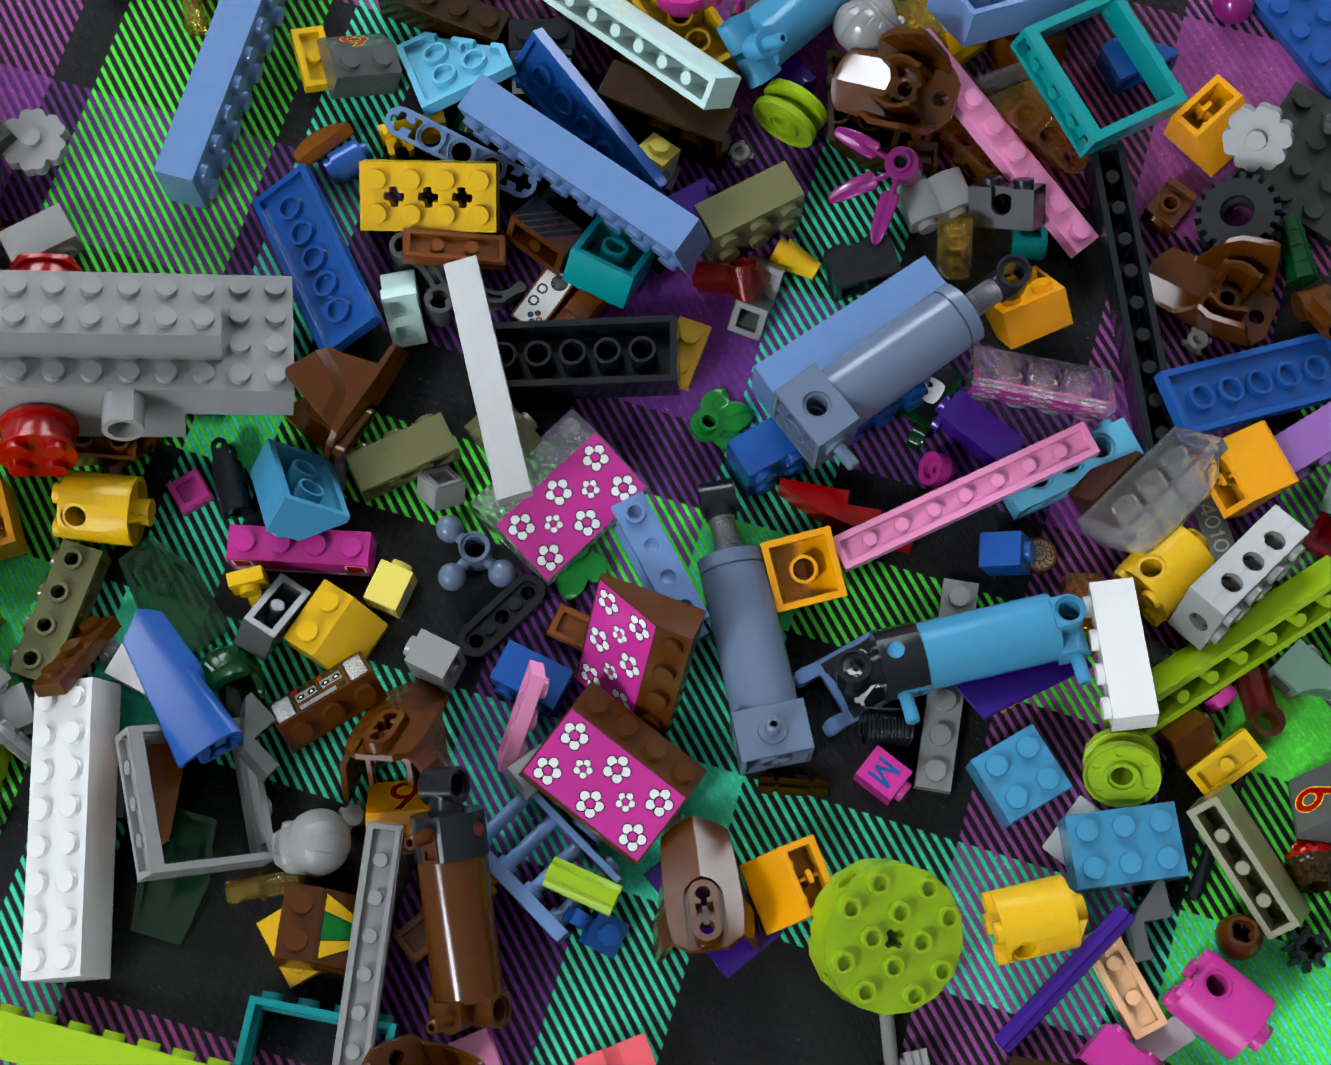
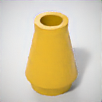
[769,237,821,280]

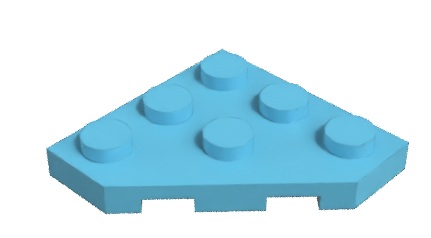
[396,32,517,117]

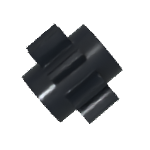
[1280,925,1331,974]

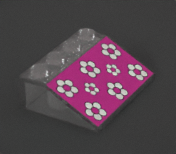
[965,345,1117,422]
[470,409,650,585]

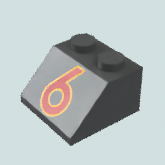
[317,33,402,99]
[1288,762,1331,843]

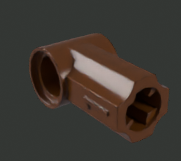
[1291,283,1331,341]

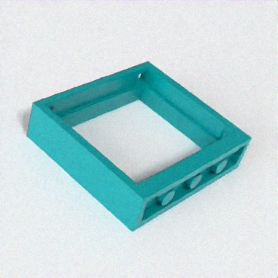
[1010,0,1188,158]
[233,990,402,1065]

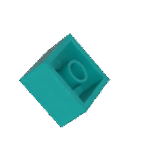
[562,214,655,309]

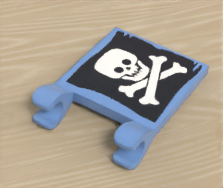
[793,629,892,738]

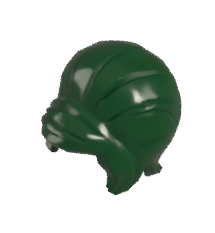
[200,645,265,718]

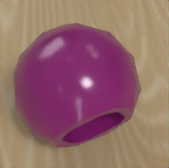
[1212,0,1255,25]

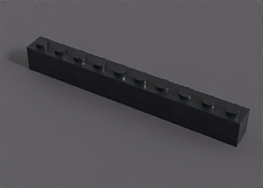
[1083,143,1186,479]

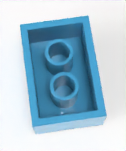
[1057,801,1189,893]

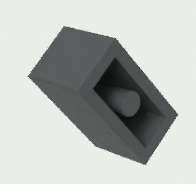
[234,573,311,662]

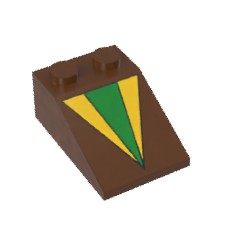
[273,883,396,980]

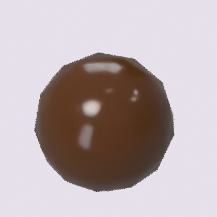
[1215,913,1263,961]

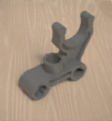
[389,232,526,328]

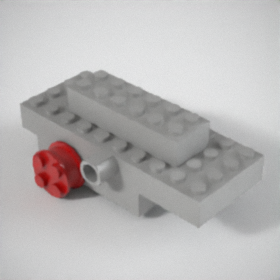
[0,252,295,477]

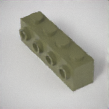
[9,539,112,683]
[1186,782,1311,940]

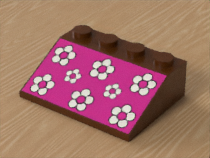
[575,573,706,738]
[518,681,707,866]

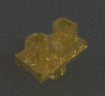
[935,216,973,280]

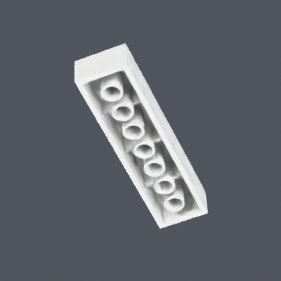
[21,677,121,983]

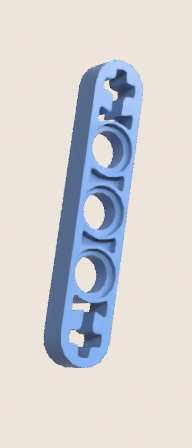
[385,106,537,199]

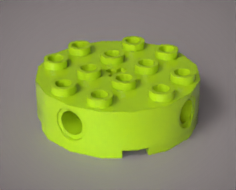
[808,858,963,1016]

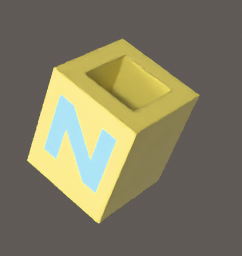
[639,132,681,181]
[363,559,418,619]

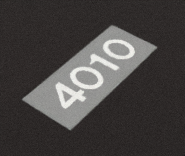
[1190,494,1235,561]

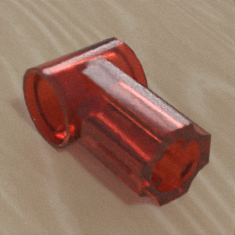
[692,258,762,301]
[1235,668,1286,744]

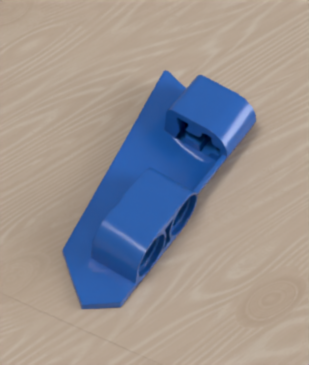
[123,608,244,768]

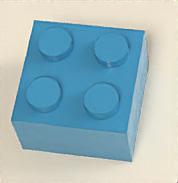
[965,724,1072,830]

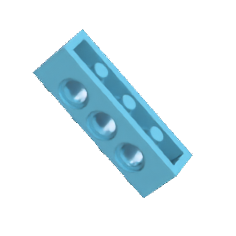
[1003,417,1144,522]

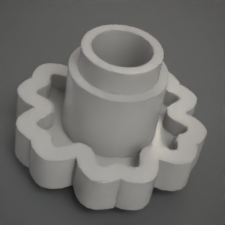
[1221,102,1295,172]
[1,108,69,176]

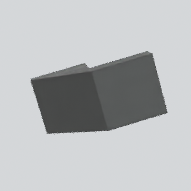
[727,256,787,341]
[238,692,279,782]
[1123,879,1173,964]

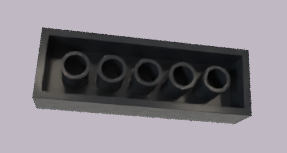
[468,315,681,402]

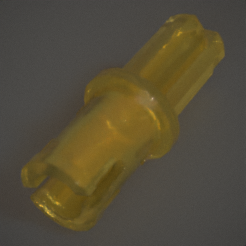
[225,872,301,905]

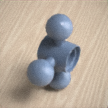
[436,515,516,591]

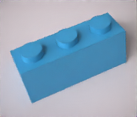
[250,439,350,541]

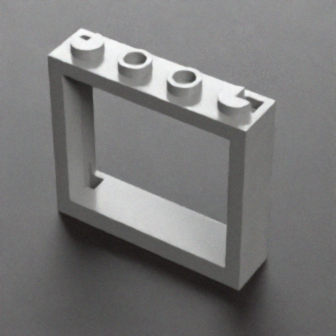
[114,717,274,882]

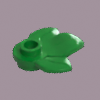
[689,388,755,451]
[536,540,607,601]

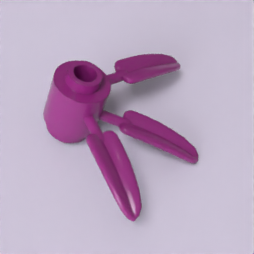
[828,126,923,245]

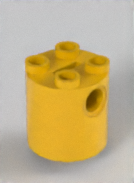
[51,470,156,546]
[1113,521,1215,627]
[980,874,1088,966]

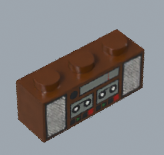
[267,650,388,753]

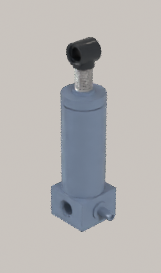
[770,254,1032,470]
[696,478,815,776]

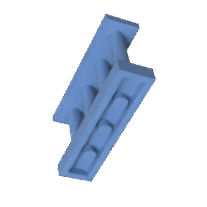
[611,491,710,642]
[486,792,623,945]

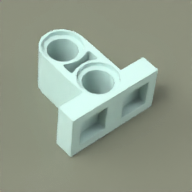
[380,269,428,348]

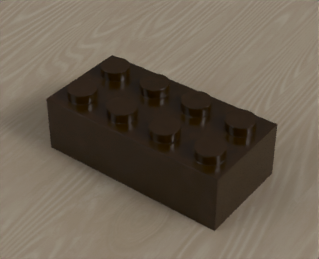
[597,59,738,172]

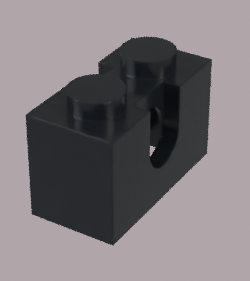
[968,175,1046,231]

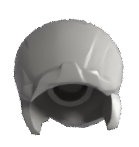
[833,0,906,51]
[271,808,351,878]

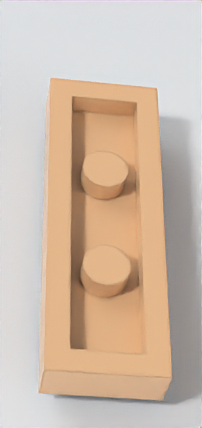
[1081,931,1168,1041]

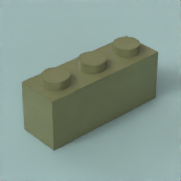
[346,412,462,502]

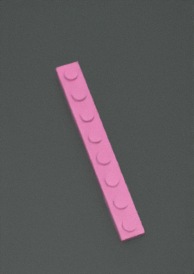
[926,27,1100,259]
[833,421,1100,573]

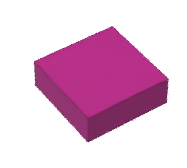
[166,468,215,517]

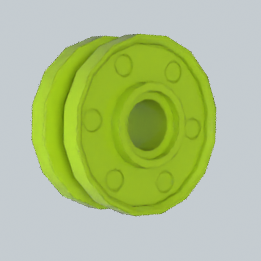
[752,78,828,148]
[1082,728,1162,808]

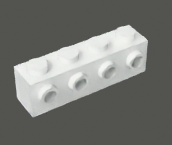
[1082,577,1159,732]

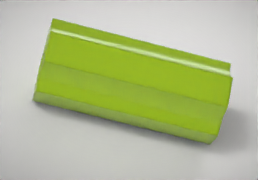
[542,856,623,917]

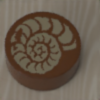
[1030,537,1057,575]

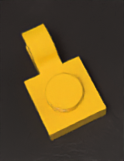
[226,565,270,607]

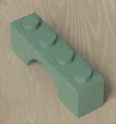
[1262,638,1331,703]

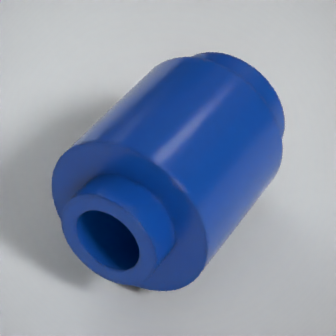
[322,139,374,185]

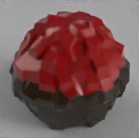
[1284,839,1331,894]

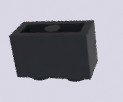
[822,234,902,302]

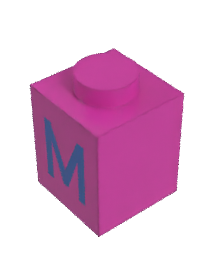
[853,745,913,806]

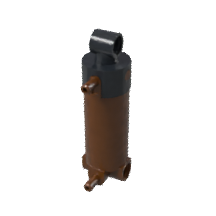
[404,766,511,1035]

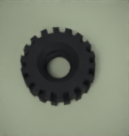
[1194,171,1285,251]

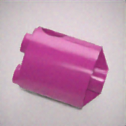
[1161,948,1276,1060]

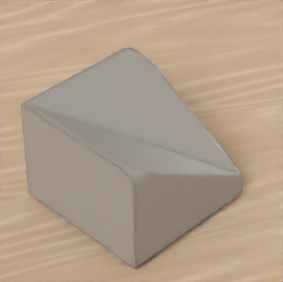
[417,465,466,512]

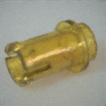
[180,0,209,36]

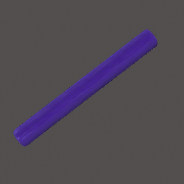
[994,905,1135,1053]

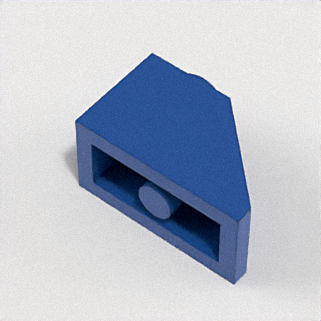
[1095,38,1179,95]

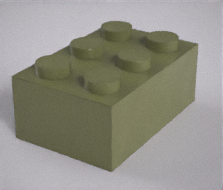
[694,160,805,266]

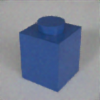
[978,531,1036,576]

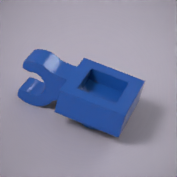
[562,906,630,959]

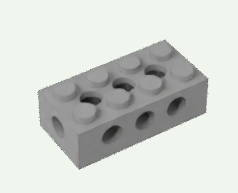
[1167,504,1310,651]

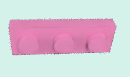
[497,660,550,772]

